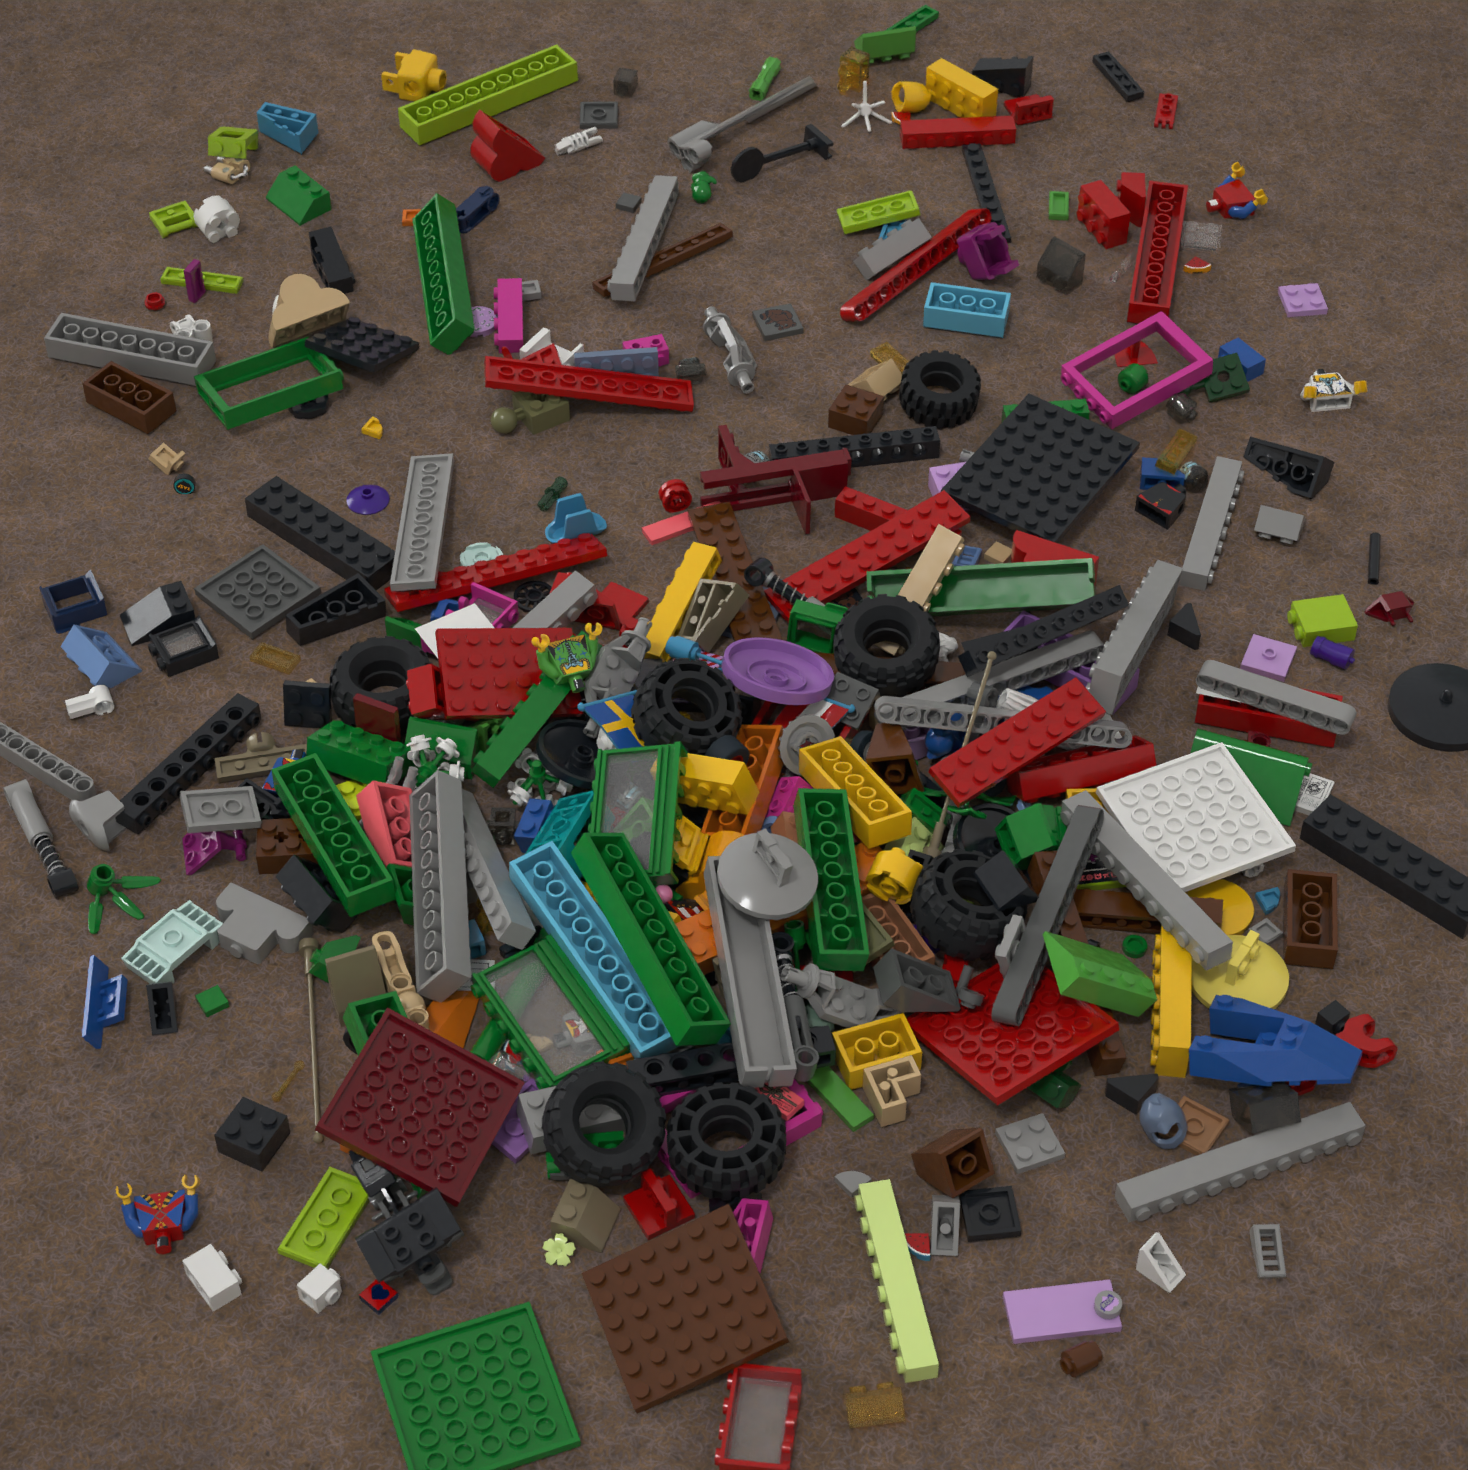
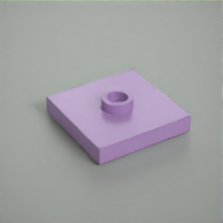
[1240,634,1297,682]

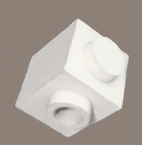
[297,1264,342,1314]

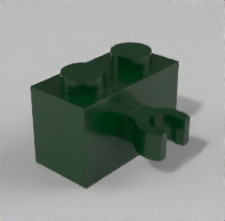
[1027,1060,1081,1109]

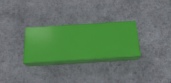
[806,1066,874,1132]

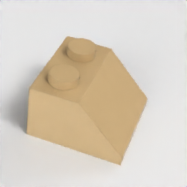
[848,359,902,400]

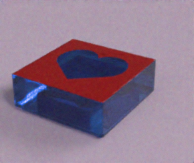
[359,1279,398,1315]

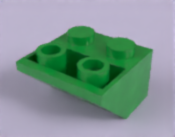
[995,803,1057,870]

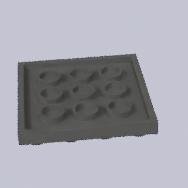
[194,544,321,639]

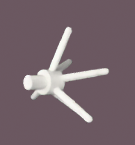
[842,81,892,132]

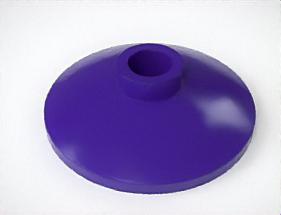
[346,485,390,515]

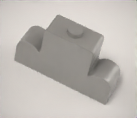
[216,882,314,964]

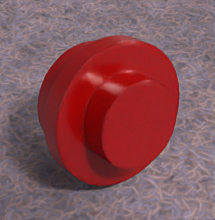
[145,292,165,310]

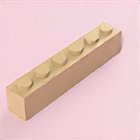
[873,524,965,658]

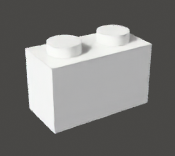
[182,1244,242,1312]

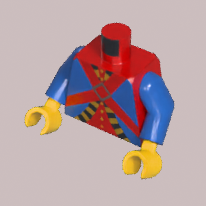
[116,1175,200,1254]

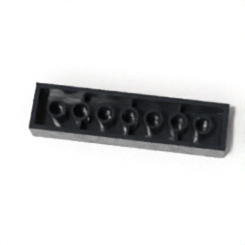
[245,476,395,591]
[1299,794,1468,939]

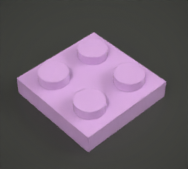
[1278,283,1328,317]

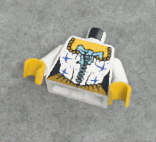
[1300,369,1367,412]

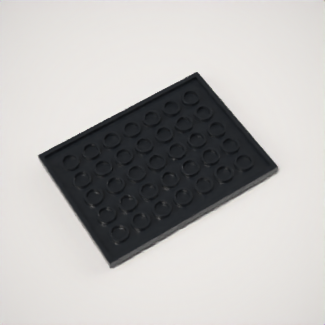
[941,393,1140,543]

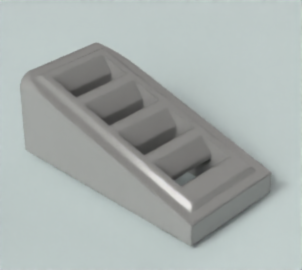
[1249,1224,1286,1278]

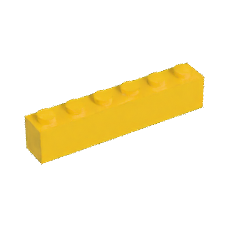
[644,542,722,663]

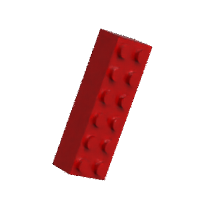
[1195,688,1343,748]
[1006,735,1157,803]

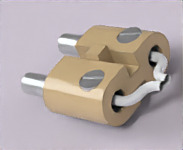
[204,156,250,184]

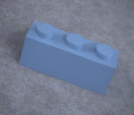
[60,624,142,688]

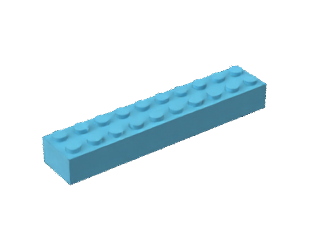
[509,841,678,1059]

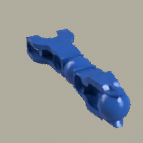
[925,685,1053,760]

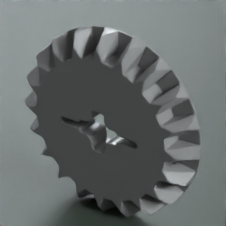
[778,714,835,776]

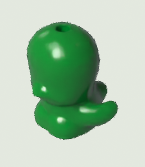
[691,171,717,203]

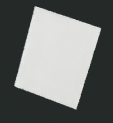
[415,603,494,658]

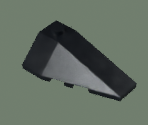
[1243,437,1335,499]

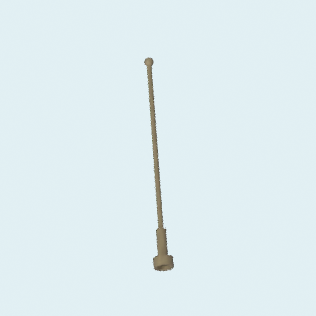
[922,651,997,858]
[298,938,324,1144]

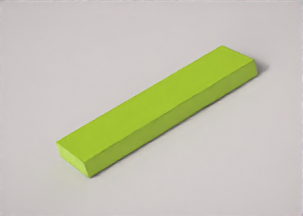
[160,267,243,294]

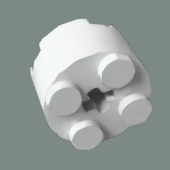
[193,196,240,243]

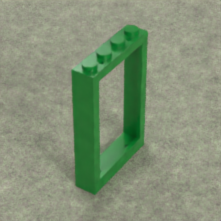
[194,337,344,430]

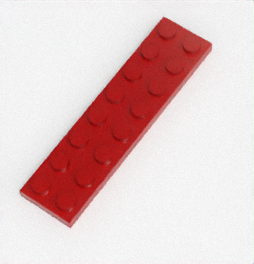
[929,677,1106,808]

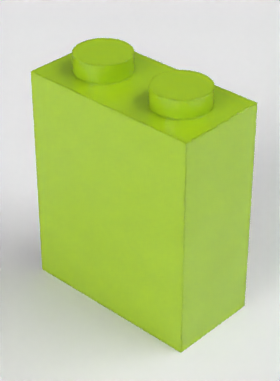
[1287,594,1358,647]

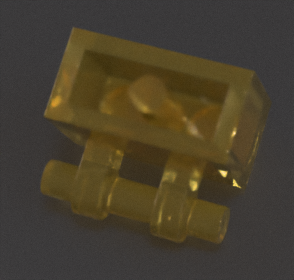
[837,47,870,95]

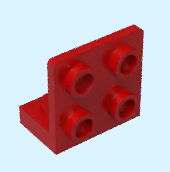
[1004,94,1054,125]

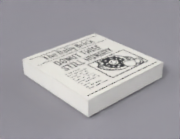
[1295,773,1335,816]

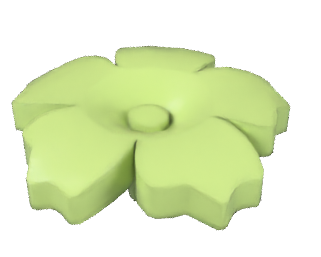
[543,1233,576,1266]

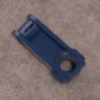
[456,186,500,233]

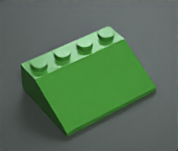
[1043,931,1158,1017]

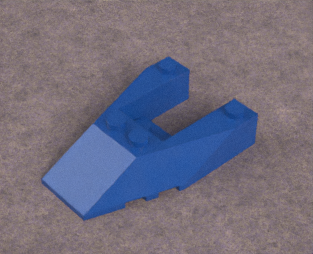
[1189,995,1362,1086]

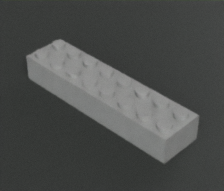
[44,313,216,386]

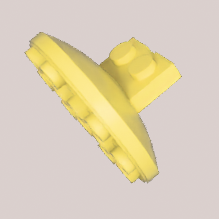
[1191,930,1289,1009]

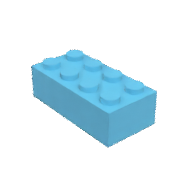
[923,282,1011,338]

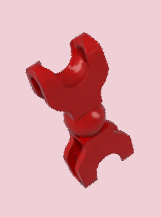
[1284,1014,1398,1097]

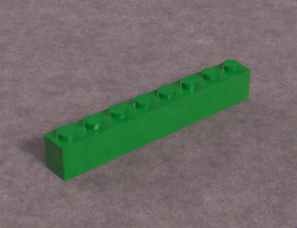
[471,630,603,788]

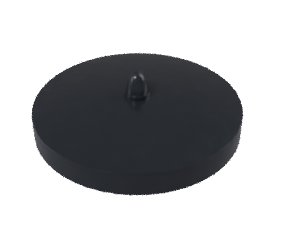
[1388,663,1468,752]

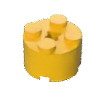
[865,847,924,904]

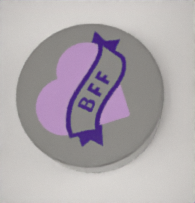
[1094,1290,1122,1319]

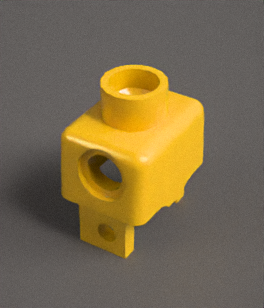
[381,49,447,102]

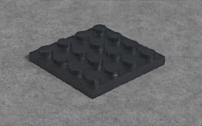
[305,317,419,373]

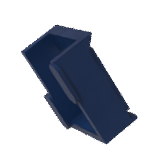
[39,569,108,634]

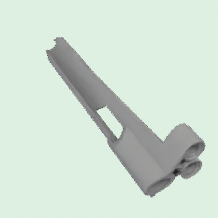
[667,76,817,173]

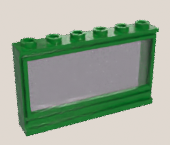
[470,934,630,1090]

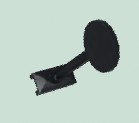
[731,124,834,183]

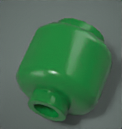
[1118,363,1149,394]

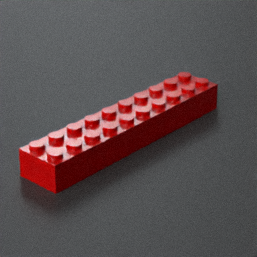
[1127,181,1188,323]

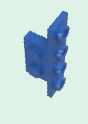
[82,955,128,1049]

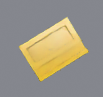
[674,816,709,875]

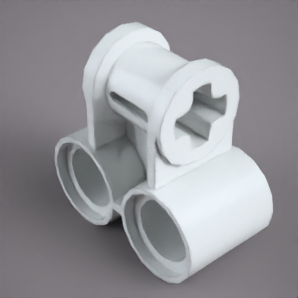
[170,314,213,341]

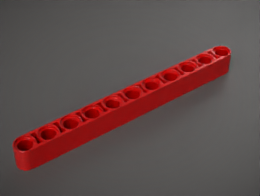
[840,208,992,322]

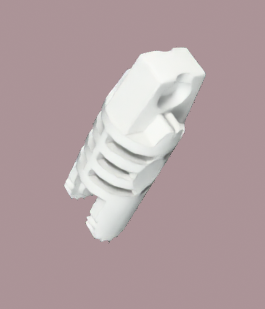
[554,127,603,155]

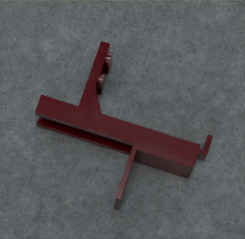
[700,425,852,534]

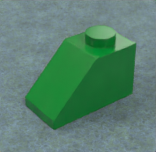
[309,935,361,983]

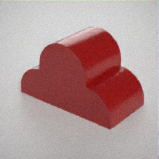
[470,109,546,182]
[1011,530,1099,587]

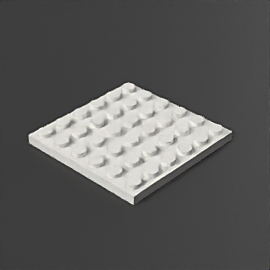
[1096,742,1296,892]

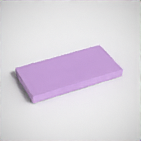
[1003,1280,1122,1344]

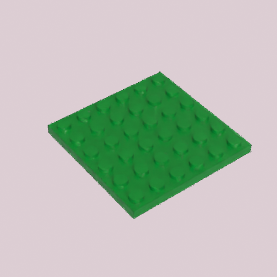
[371,1301,581,1470]

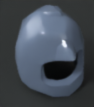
[1140,1093,1188,1149]

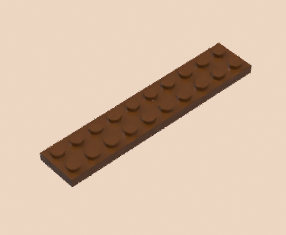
[688,502,783,642]

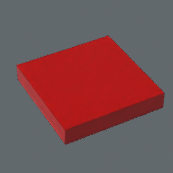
[601,581,649,626]

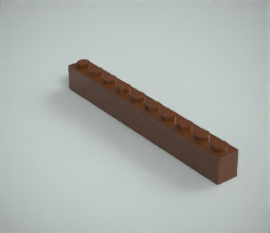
[1027,851,1127,1076]

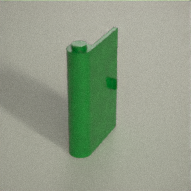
[1190,728,1313,826]

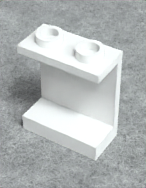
[519,327,584,366]

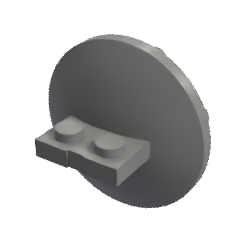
[717,829,818,920]

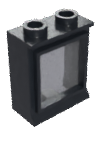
[148,615,219,677]

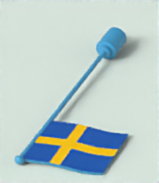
[577,668,722,764]

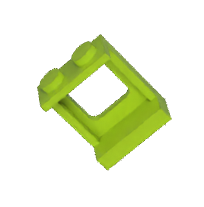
[208,126,258,159]

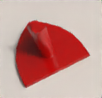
[1114,340,1158,367]

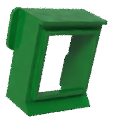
[787,599,848,654]

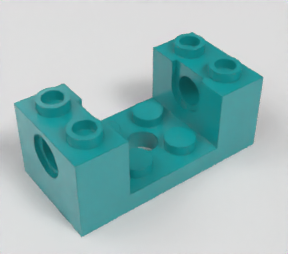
[525,790,616,880]

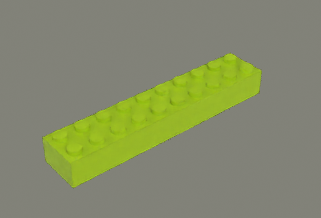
[398,45,578,145]

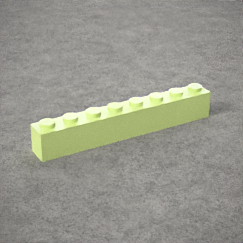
[854,1179,939,1383]

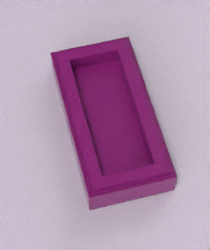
[183,259,205,303]

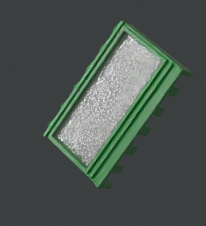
[585,741,688,886]

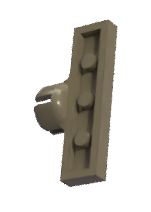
[215,732,307,783]

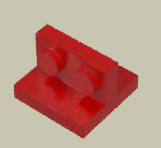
[623,1168,695,1240]

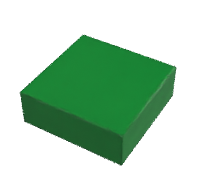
[195,985,230,1017]

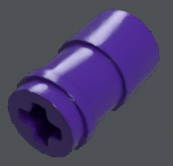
[1310,636,1355,670]

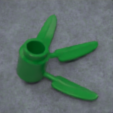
[86,864,161,934]

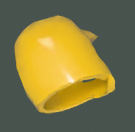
[891,81,932,113]

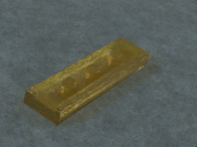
[1155,429,1198,475]

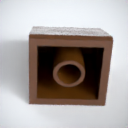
[866,723,925,794]
[911,1128,995,1199]

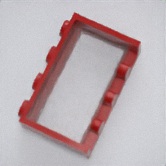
[715,1364,802,1470]

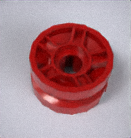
[658,479,692,513]

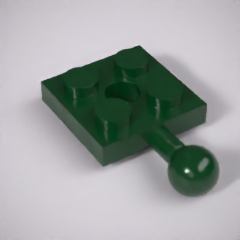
[1177,353,1250,403]

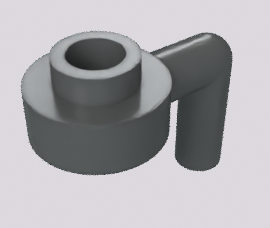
[956,965,985,1009]

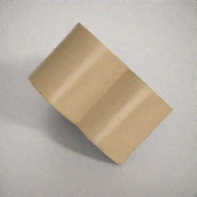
[268,274,350,348]

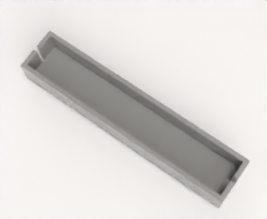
[704,856,797,1088]

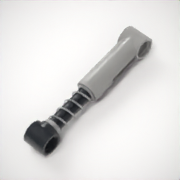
[744,557,871,650]
[3,779,79,899]

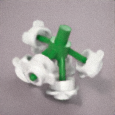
[406,734,466,789]
[507,748,574,807]

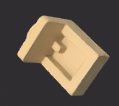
[148,443,186,474]

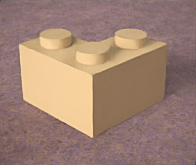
[863,1055,921,1127]

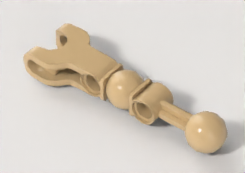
[372,931,430,1030]

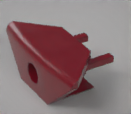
[1365,591,1414,626]

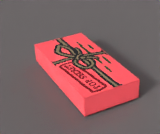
[755,1082,804,1121]

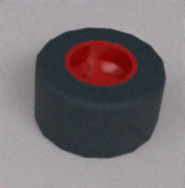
[705,735,750,764]

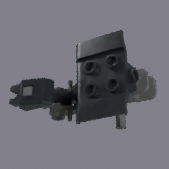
[348,1150,465,1295]

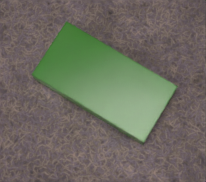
[1049,191,1069,221]

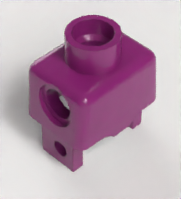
[957,222,1019,280]

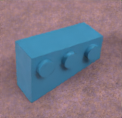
[257,102,319,154]

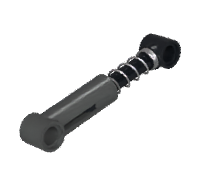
[772,932,819,1082]

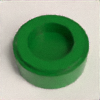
[1122,935,1148,958]

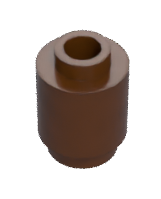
[1059,1341,1103,1377]

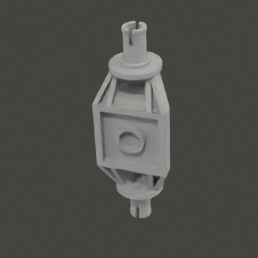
[703,306,757,393]
[583,617,652,738]
[781,964,915,1028]

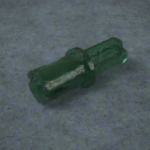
[537,476,568,512]

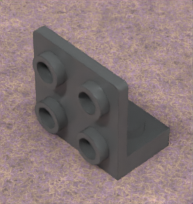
[826,672,881,730]

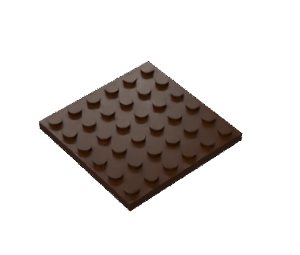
[582,1204,789,1413]

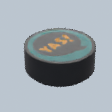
[173,474,196,494]

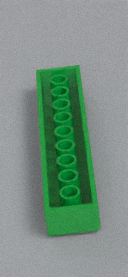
[412,193,475,355]
[571,833,731,1046]

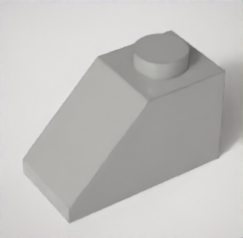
[931,1195,960,1256]

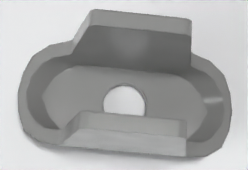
[69,791,127,852]

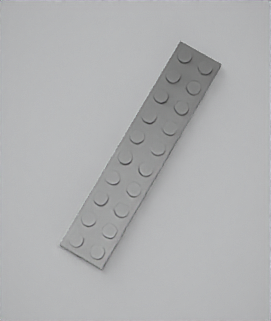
[390,453,454,591]

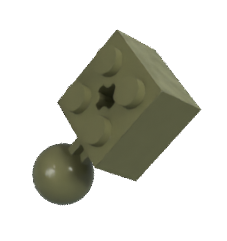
[491,391,570,435]

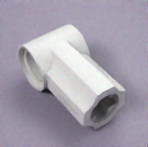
[65,685,114,719]

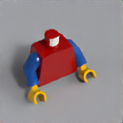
[1206,162,1268,219]

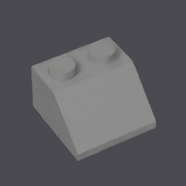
[1254,505,1306,545]

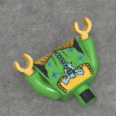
[532,622,602,693]

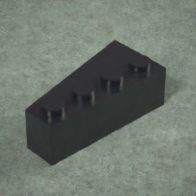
[286,573,386,646]

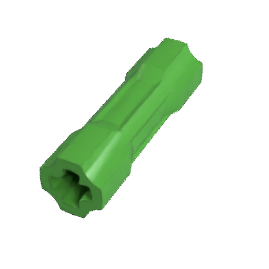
[749,56,781,101]

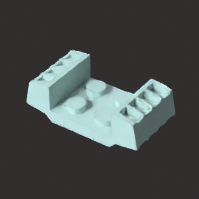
[121,900,223,984]

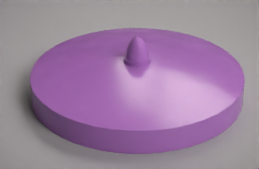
[721,638,834,705]

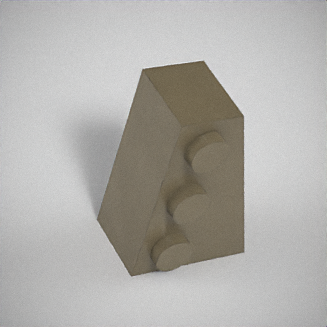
[678,578,749,653]

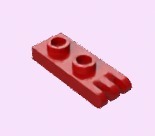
[1154,93,1178,130]

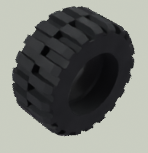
[899,350,981,429]

